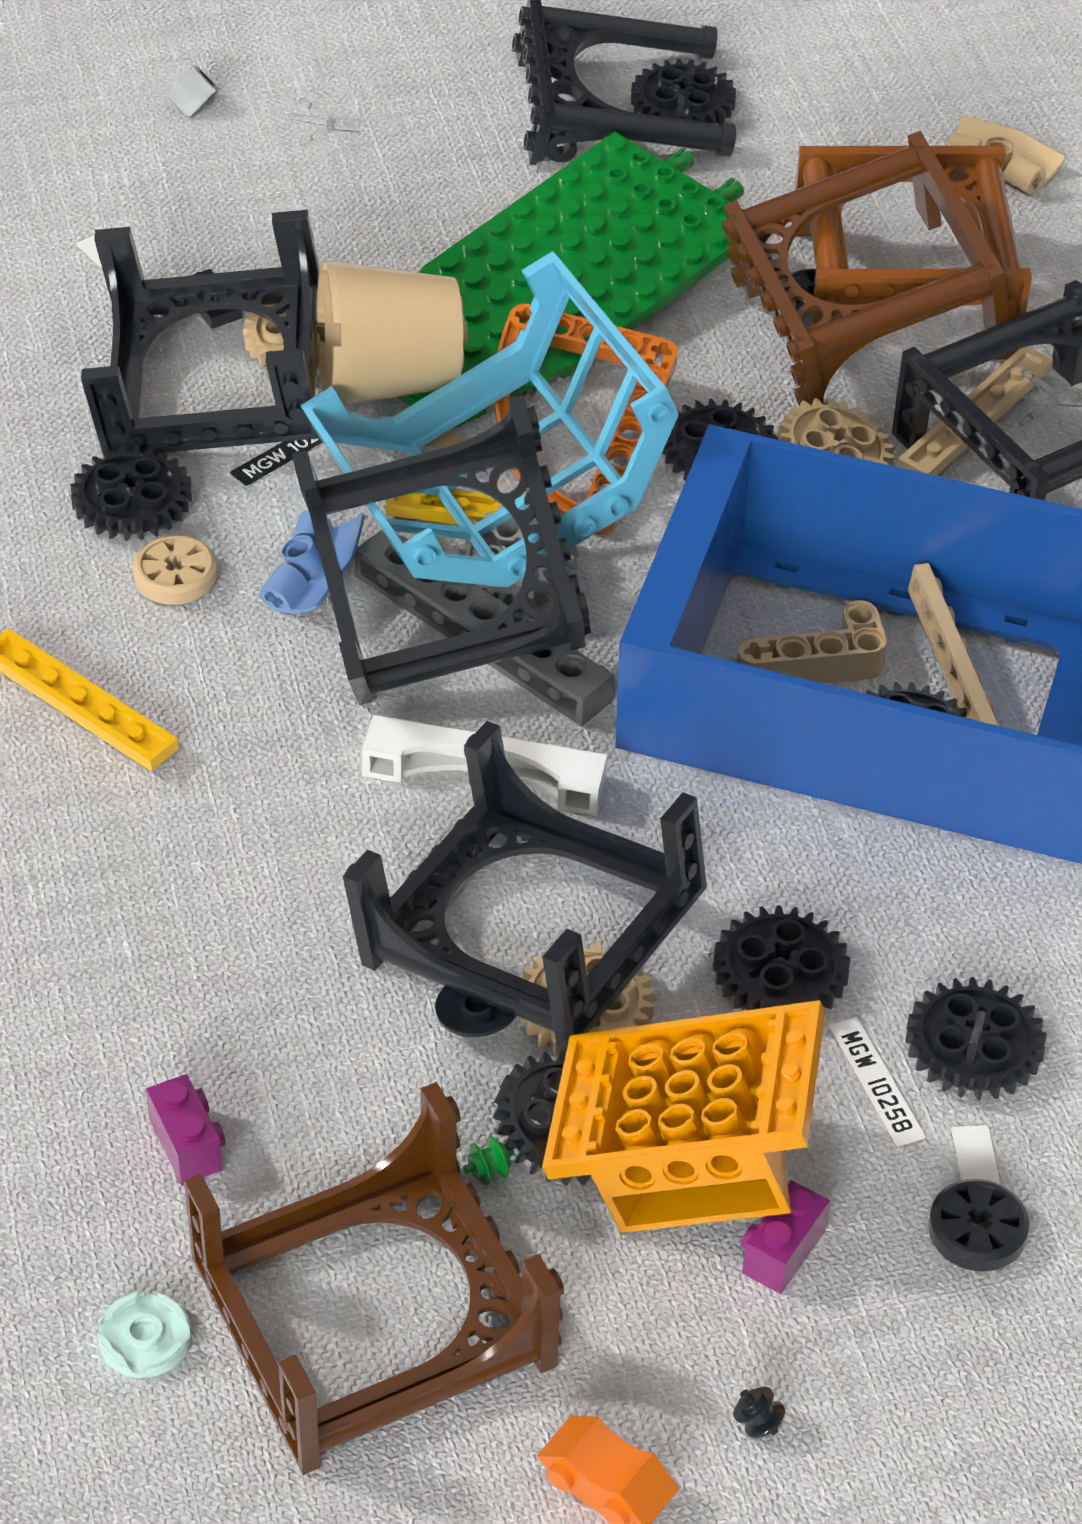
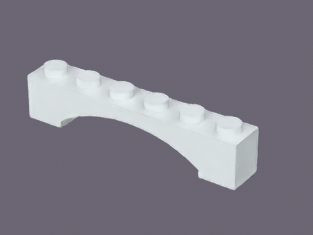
[362,715,608,816]

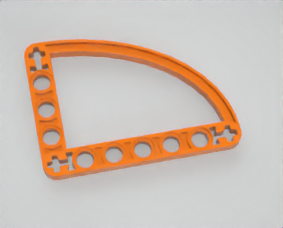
[494,304,678,535]

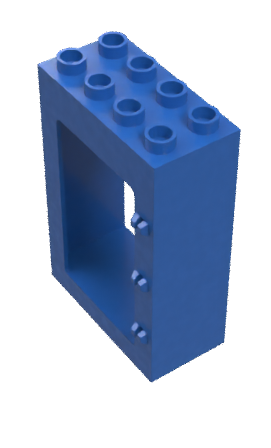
[615,424,1082,864]

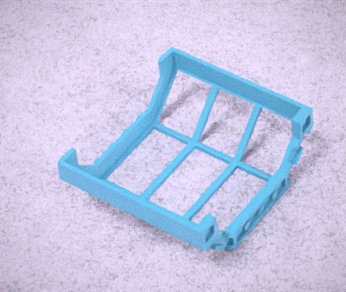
[300,251,679,587]

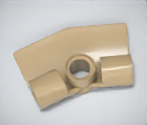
[947,116,1065,195]

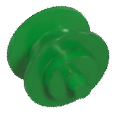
[463,1136,515,1186]

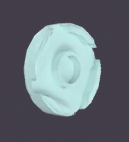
[98,1291,191,1378]

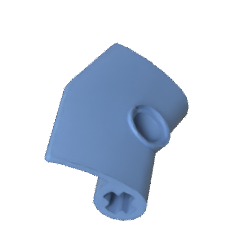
[259,510,365,613]

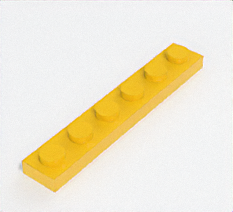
[0,628,179,772]

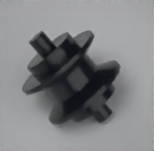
[733,1386,786,1438]

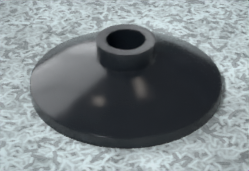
[435,987,516,1037]

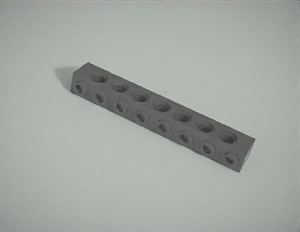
[355,530,614,727]

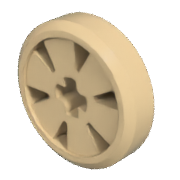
[133,535,217,605]

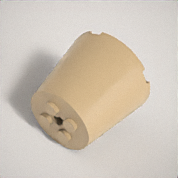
[317,261,468,406]

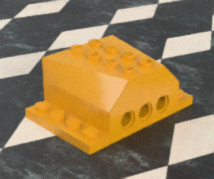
[542,1000,825,1233]

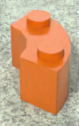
[536,1416,679,1524]

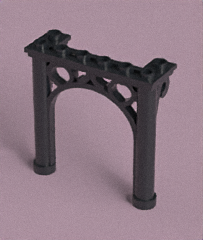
[512,0,736,165]

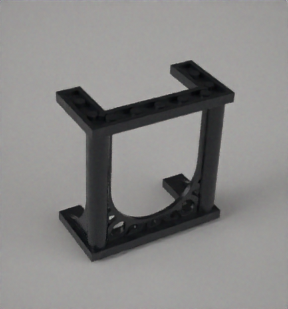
[81,209,320,458]
[891,280,1082,501]
[292,395,591,705]
[342,721,707,1051]

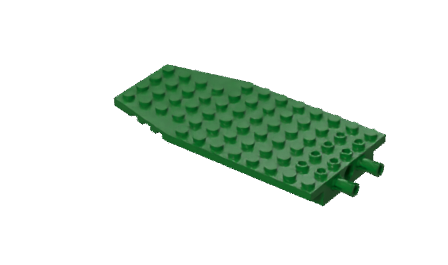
[397,132,744,431]

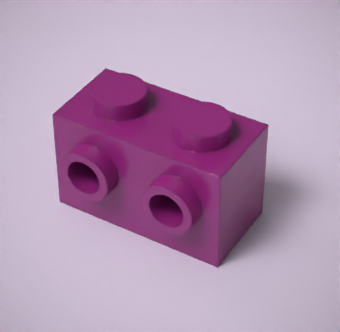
[146,1074,226,1186]
[741,1180,830,1294]

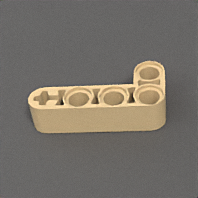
[737,600,887,683]

